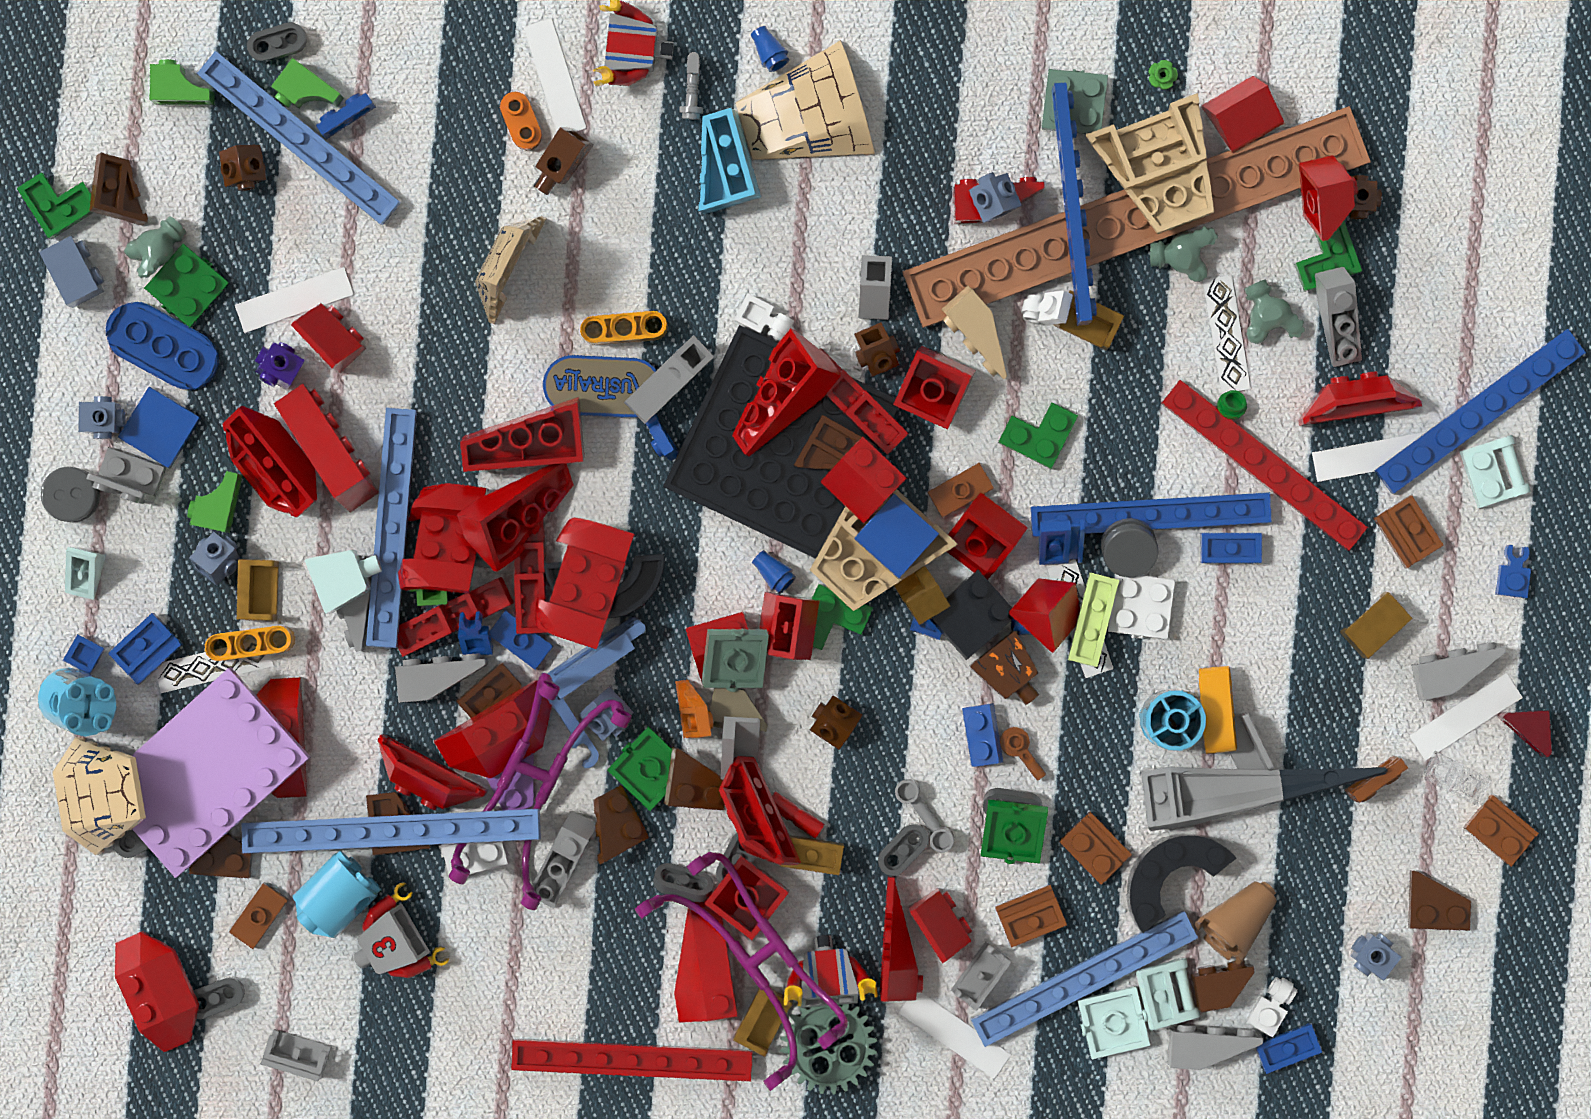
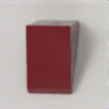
[1497,710,1552,758]

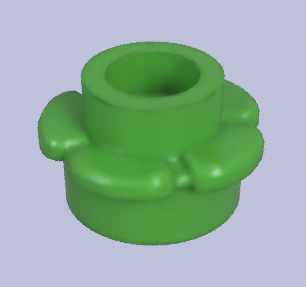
[1149,60,1178,90]

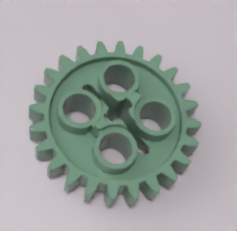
[780,1004,877,1094]

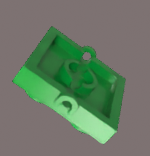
[144,243,229,328]
[607,726,672,811]
[980,799,1048,864]

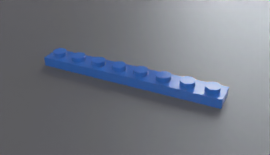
[1051,82,1097,326]
[1374,329,1586,494]
[1030,492,1272,537]

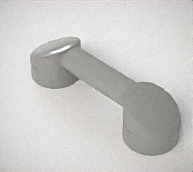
[895,779,954,853]

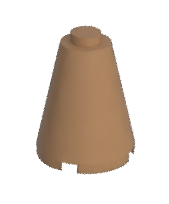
[1195,881,1277,964]

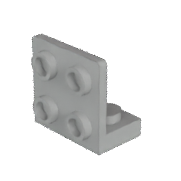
[86,447,166,504]

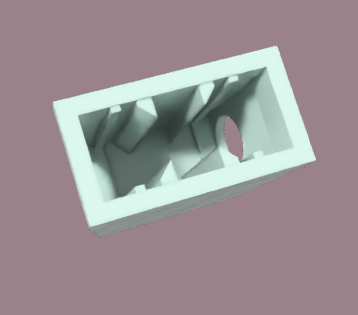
[305,550,382,614]

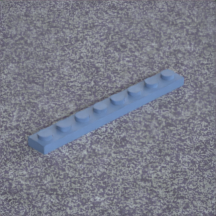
[197,51,401,225]
[366,408,417,648]
[971,910,1198,1047]

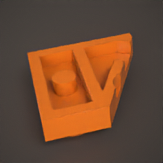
[675,680,713,738]

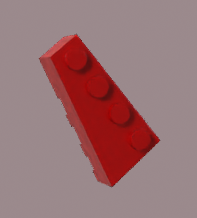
[460,397,585,472]

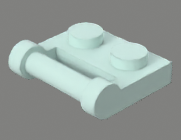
[1460,435,1531,508]
[1136,958,1200,1030]

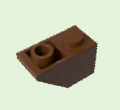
[1191,960,1255,1012]

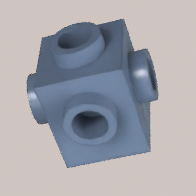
[969,172,1022,223]
[78,396,125,439]
[189,531,240,586]
[579,686,634,741]
[1350,932,1402,981]

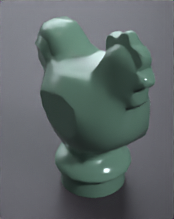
[124,216,186,278]
[1150,226,1218,282]
[1244,279,1305,344]

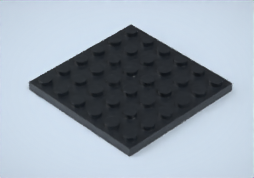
[663,325,898,559]

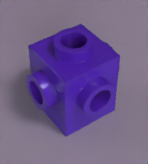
[255,342,305,390]

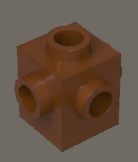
[219,145,266,191]
[1349,175,1382,219]
[854,322,900,377]
[810,695,862,750]

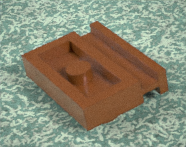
[1373,495,1444,569]
[1345,756,1408,803]
[1463,794,1539,867]
[1059,811,1132,885]
[995,884,1067,948]

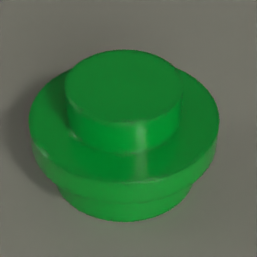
[1217,390,1247,419]

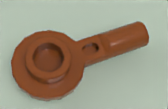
[1000,727,1046,781]

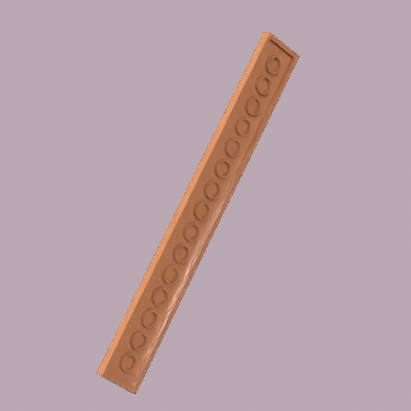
[902,106,1371,328]

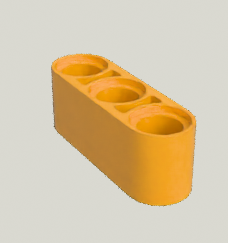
[580,311,668,345]
[205,626,295,661]
[1199,666,1237,754]

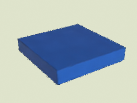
[118,387,201,469]
[854,494,939,579]

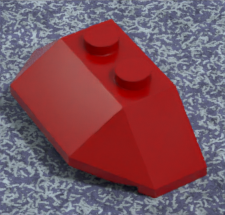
[1298,371,1422,426]
[222,406,317,518]
[256,677,308,798]
[434,679,552,779]
[377,734,489,811]
[719,756,801,865]
[115,931,199,1052]

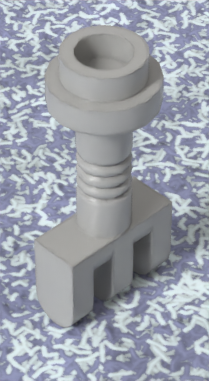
[679,52,703,120]

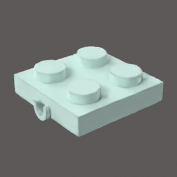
[1077,986,1150,1059]

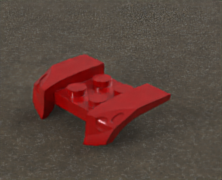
[398,483,486,594]
[535,517,634,649]

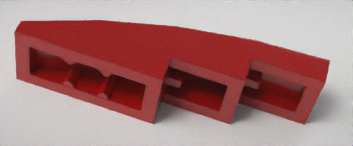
[819,348,909,455]
[514,518,547,634]
[397,577,515,657]

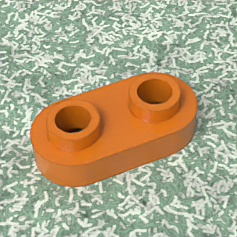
[500,92,542,150]

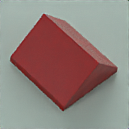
[1202,76,1284,153]
[1009,578,1080,653]

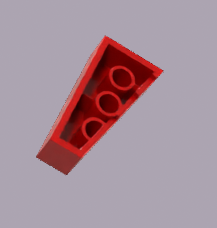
[273,384,379,513]

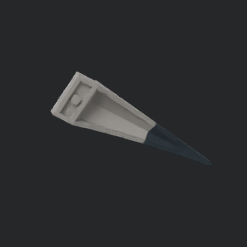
[1141,767,1388,831]

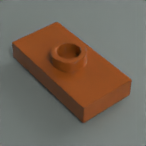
[927,463,994,518]
[229,882,289,949]

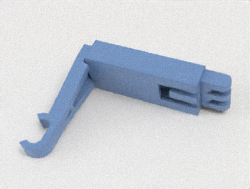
[547,617,645,768]

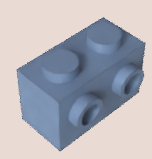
[39,236,104,308]

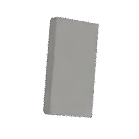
[1229,713,1274,770]
[721,716,760,779]

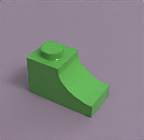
[271,58,344,109]
[149,59,215,105]
[187,471,243,533]

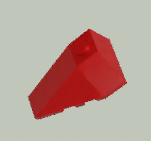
[732,328,842,456]
[457,463,574,572]
[879,875,923,1002]
[674,900,738,1022]

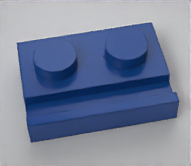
[1038,519,1085,565]
[108,613,183,685]

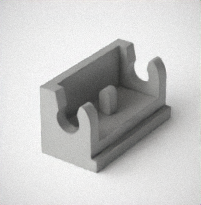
[951,941,1012,1011]
[260,1029,332,1081]

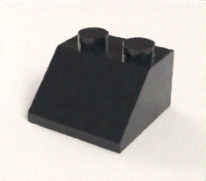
[930,570,1014,660]

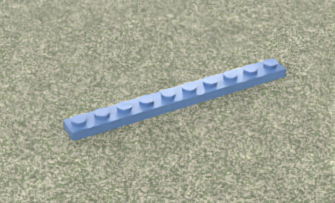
[242,809,541,854]

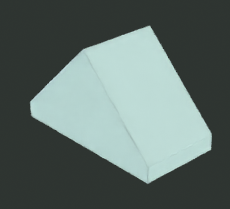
[65,547,106,600]

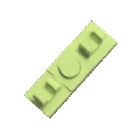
[1068,573,1119,667]

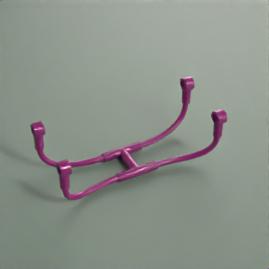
[449,673,632,910]
[634,852,848,1091]

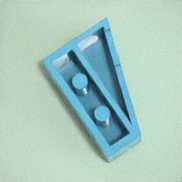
[698,108,761,214]

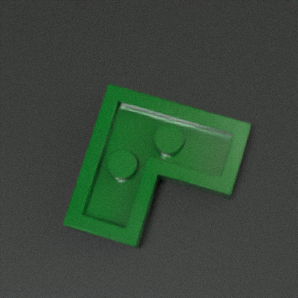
[17,172,94,240]
[1294,221,1362,292]
[998,402,1078,469]
[812,584,873,650]

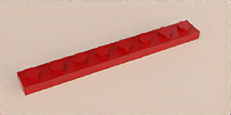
[1160,380,1368,551]
[511,1039,752,1082]

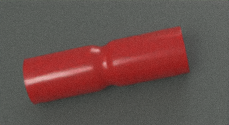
[772,791,825,839]

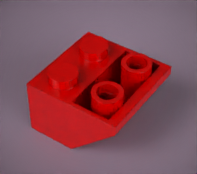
[759,592,819,660]

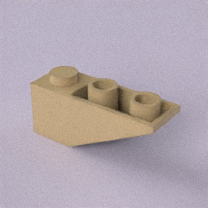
[941,286,1007,379]

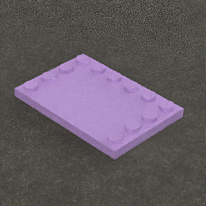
[132,667,311,878]

